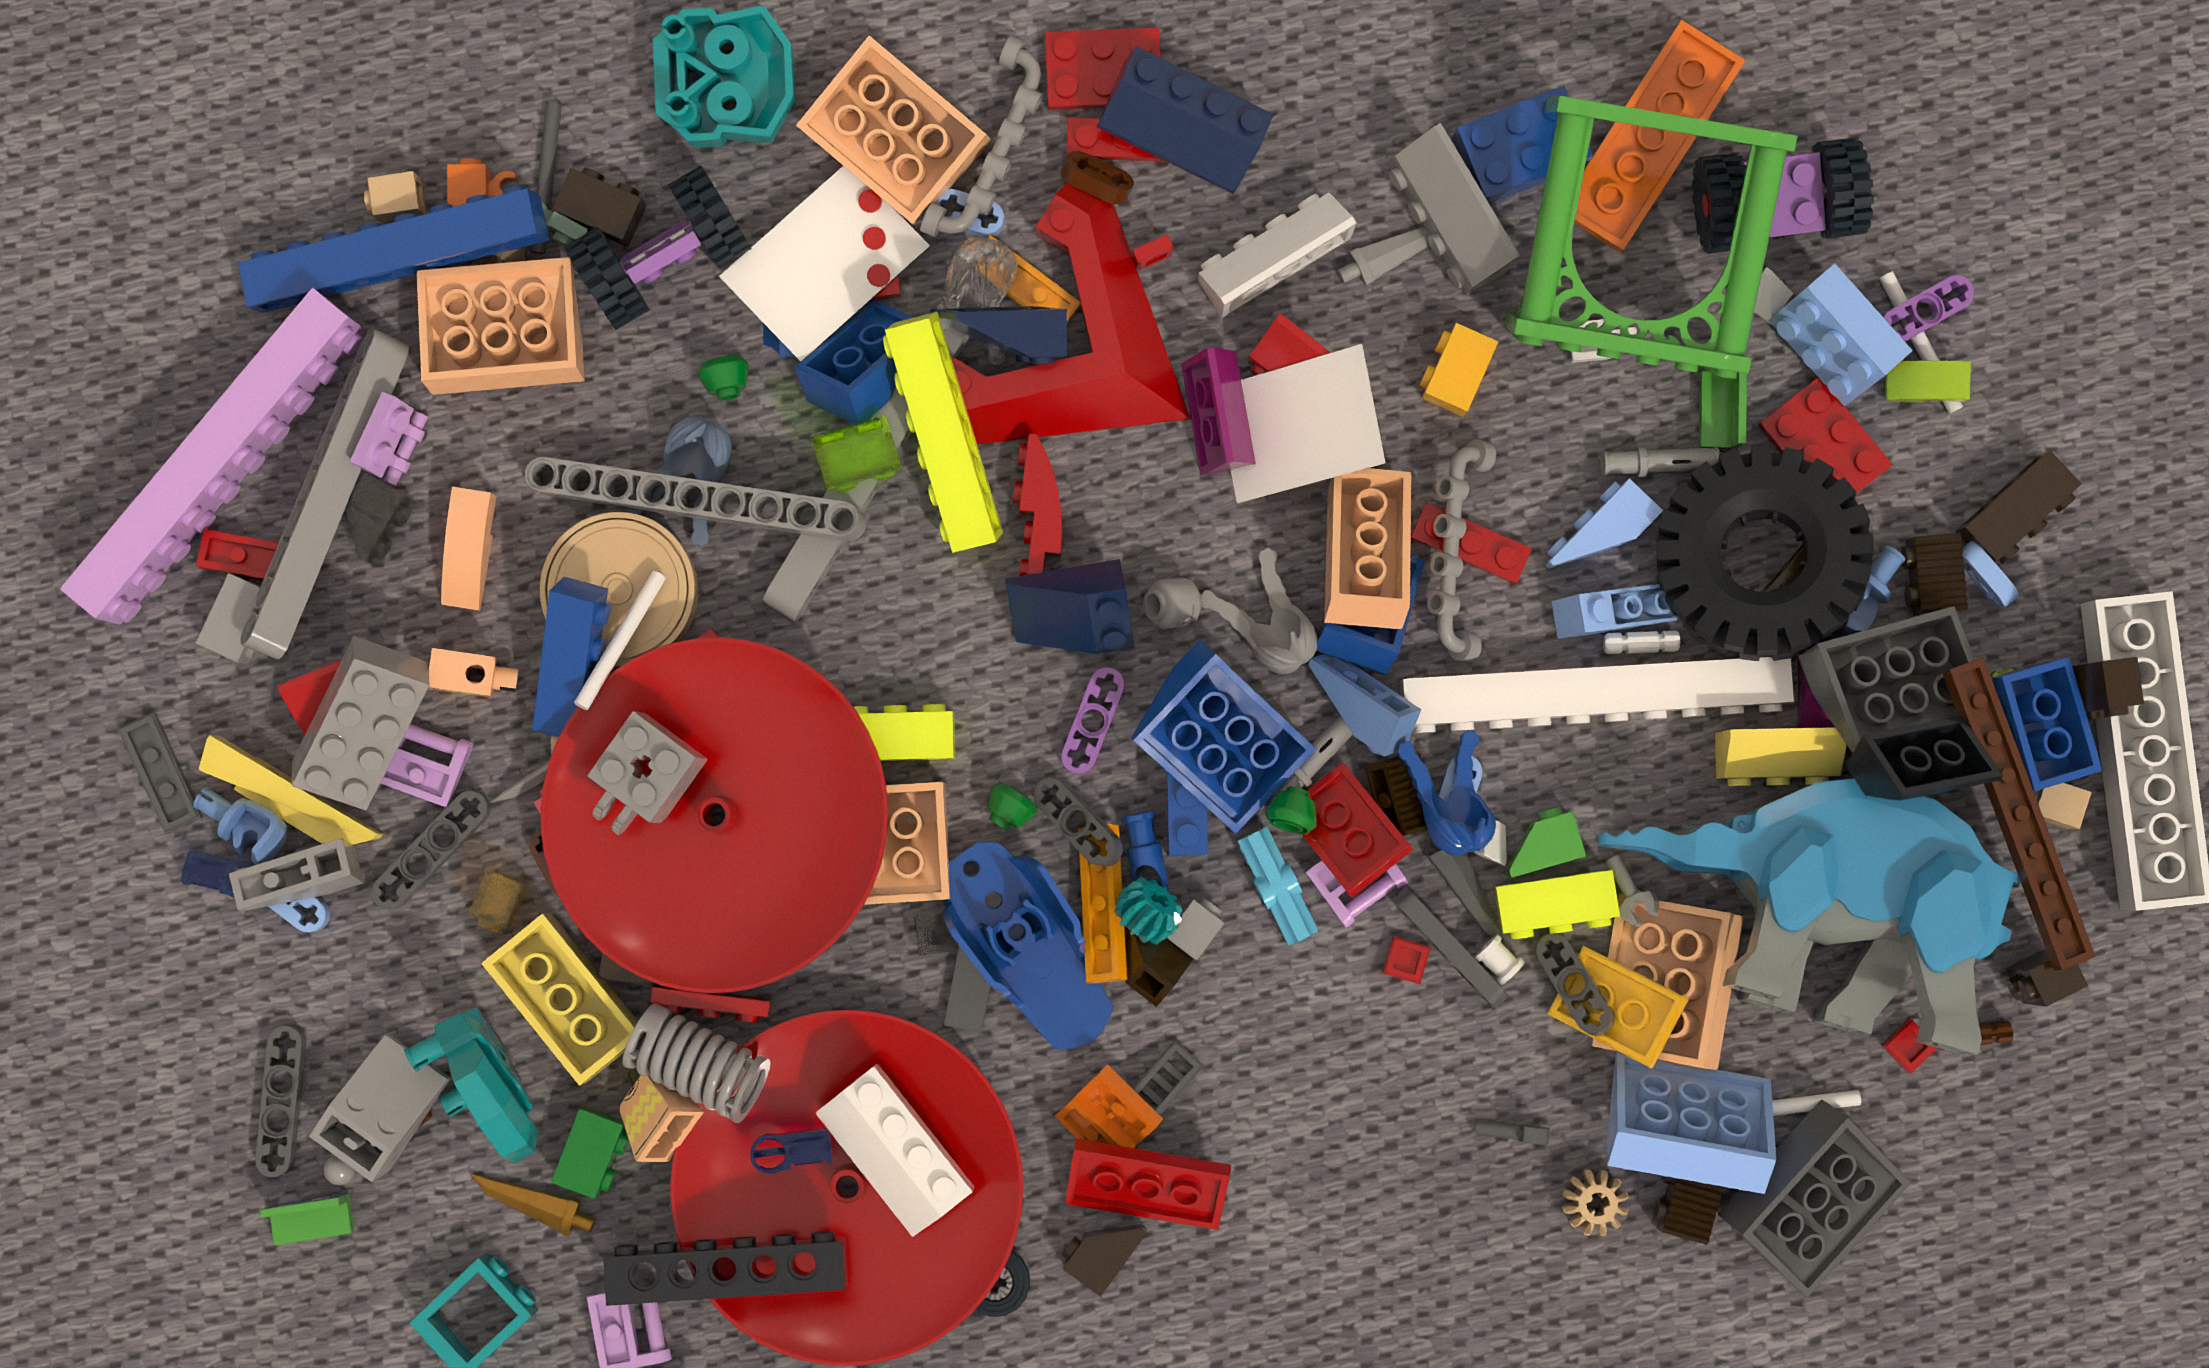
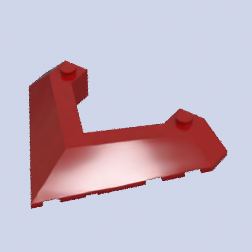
[952,182,1190,444]

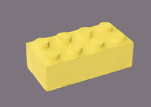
[481,913,646,1086]

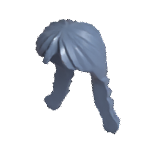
[626,416,732,548]

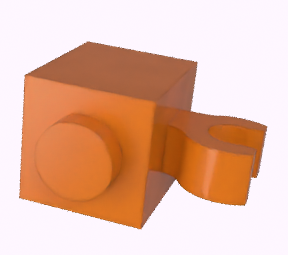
[447,158,518,207]

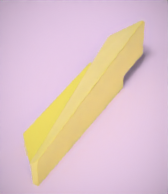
[199,735,383,845]

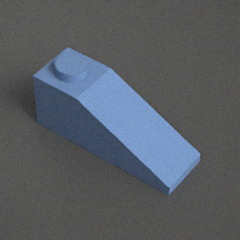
[1308,654,1421,757]

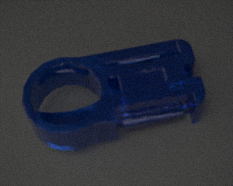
[181,851,255,898]
[750,1128,832,1174]

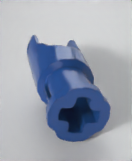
[1121,811,1169,891]

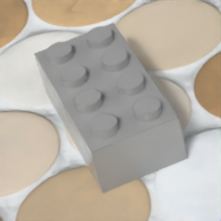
[292,636,430,810]

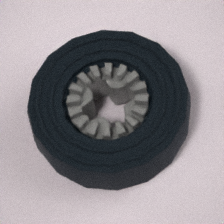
[975,1250,1030,1317]

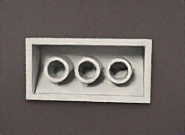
[1198,193,1357,318]
[816,1063,974,1237]

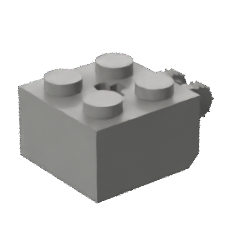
[587,711,708,835]

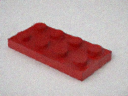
[1065,1138,1231,1230]

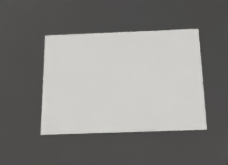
[719,166,930,361]
[1231,344,1385,503]

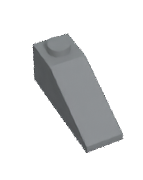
[229,838,364,912]

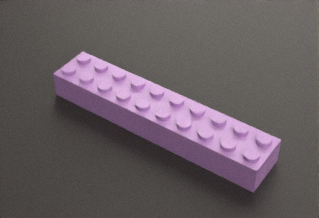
[60,288,367,625]

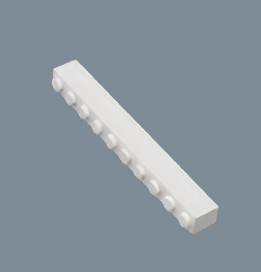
[1399,657,1794,734]

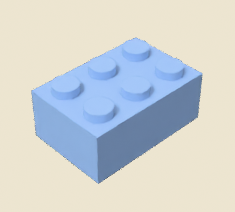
[1768,263,1913,407]

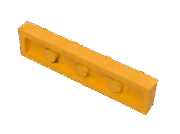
[1078,824,1127,984]

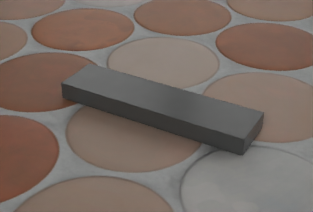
[944,873,1001,1033]

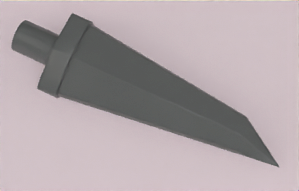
[1428,833,1506,944]

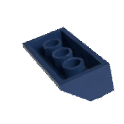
[1096,46,1274,194]

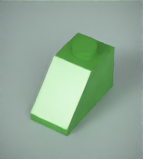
[1505,806,1586,878]

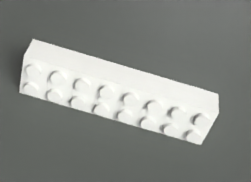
[2080,591,2209,911]

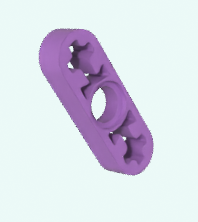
[1881,275,1974,342]
[1061,667,1124,774]

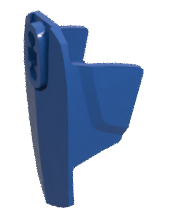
[942,842,1114,1049]

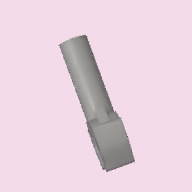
[1606,855,1659,927]

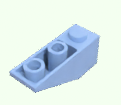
[1544,478,1663,569]
[1551,584,1677,639]

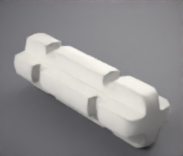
[1603,630,1680,654]

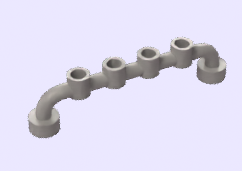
[920,36,1043,237]
[1427,439,1496,663]

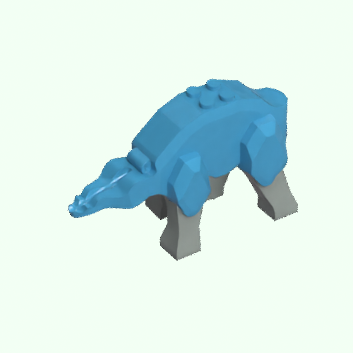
[1598,779,2020,1056]

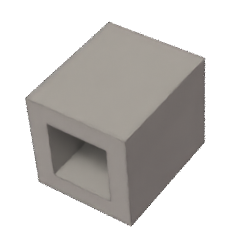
[1167,898,1225,960]

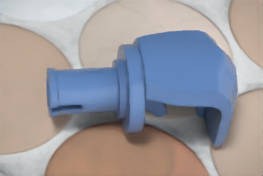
[1838,545,1906,636]
[193,787,287,865]

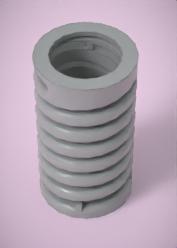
[622,1003,771,1123]

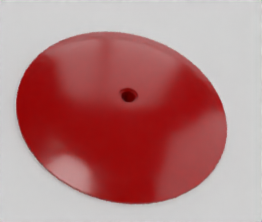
[540,637,889,993]
[670,1010,1023,1366]

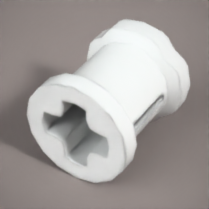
[1473,934,1525,986]

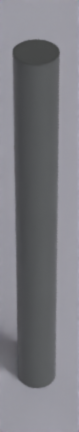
[530,101,562,254]

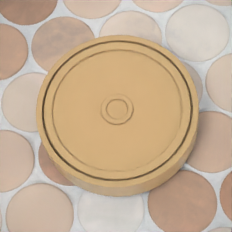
[540,512,699,668]

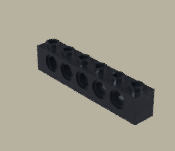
[603,1231,848,1306]

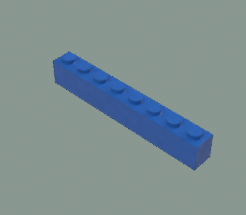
[238,185,549,313]

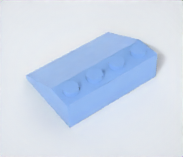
[1607,1052,1776,1194]

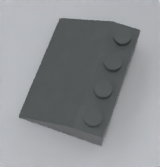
[1799,606,1975,753]
[1717,1099,1911,1298]

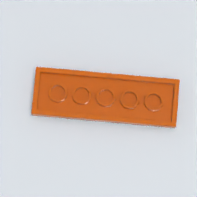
[1574,19,1746,253]

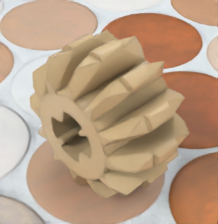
[1562,1169,1629,1236]

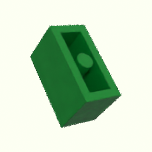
[551,1106,629,1199]

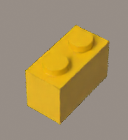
[1419,323,1499,417]

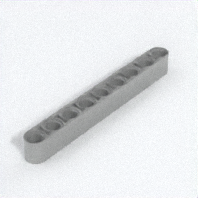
[762,322,970,622]
[240,328,409,660]
[525,457,866,541]

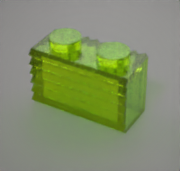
[812,415,902,491]

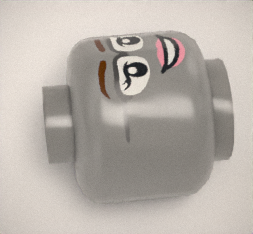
[1143,577,1202,629]

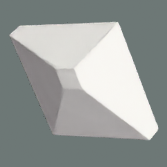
[1754,267,1793,324]

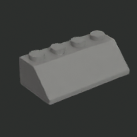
[1389,123,1520,296]

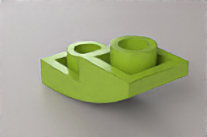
[1885,361,1971,403]

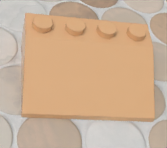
[796,36,992,225]
[417,257,585,395]
[864,782,950,905]
[1592,894,1744,1070]

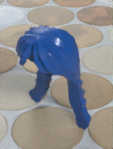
[1397,730,1496,855]

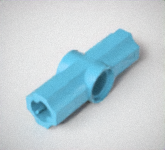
[1237,827,1318,946]

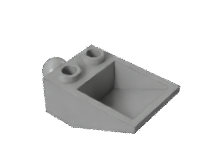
[309,1033,450,1185]

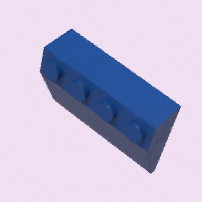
[1131,639,1316,833]

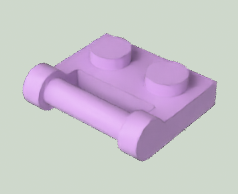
[380,721,473,807]
[1305,860,1408,928]
[587,1292,672,1368]

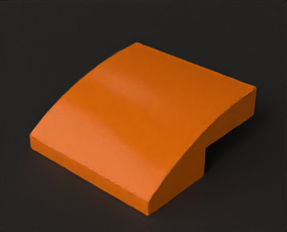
[1054,1064,1163,1148]

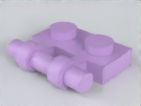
[349,392,428,486]

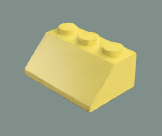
[1715,727,1847,786]

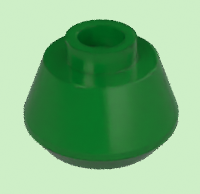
[697,355,749,401]
[986,782,1037,831]
[1265,786,1317,834]

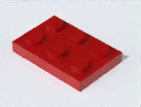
[1045,27,1160,110]
[1758,377,1893,494]
[1301,763,1413,898]

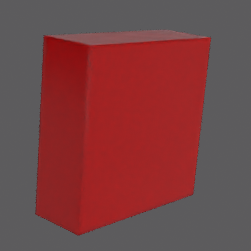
[1132,234,1173,270]
[1382,936,1431,984]
[1881,1018,1937,1074]

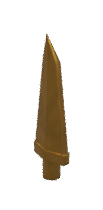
[469,1173,596,1237]

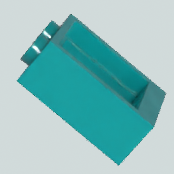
[409,1253,539,1368]

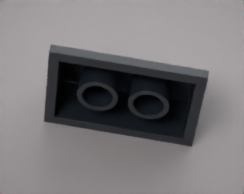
[1846,716,2003,801]

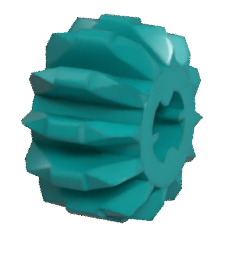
[1114,877,1183,945]

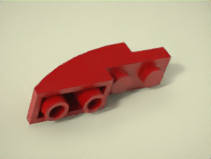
[1013,434,1063,576]

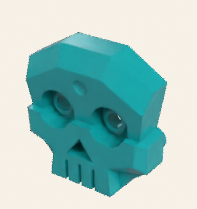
[653,5,796,148]
[404,1007,539,1164]

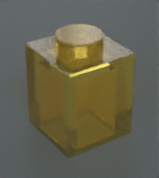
[469,870,529,932]

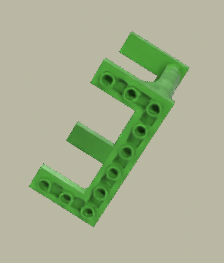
[1504,96,1798,379]

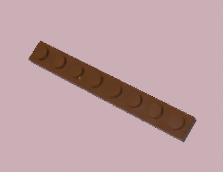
[1942,657,2096,971]

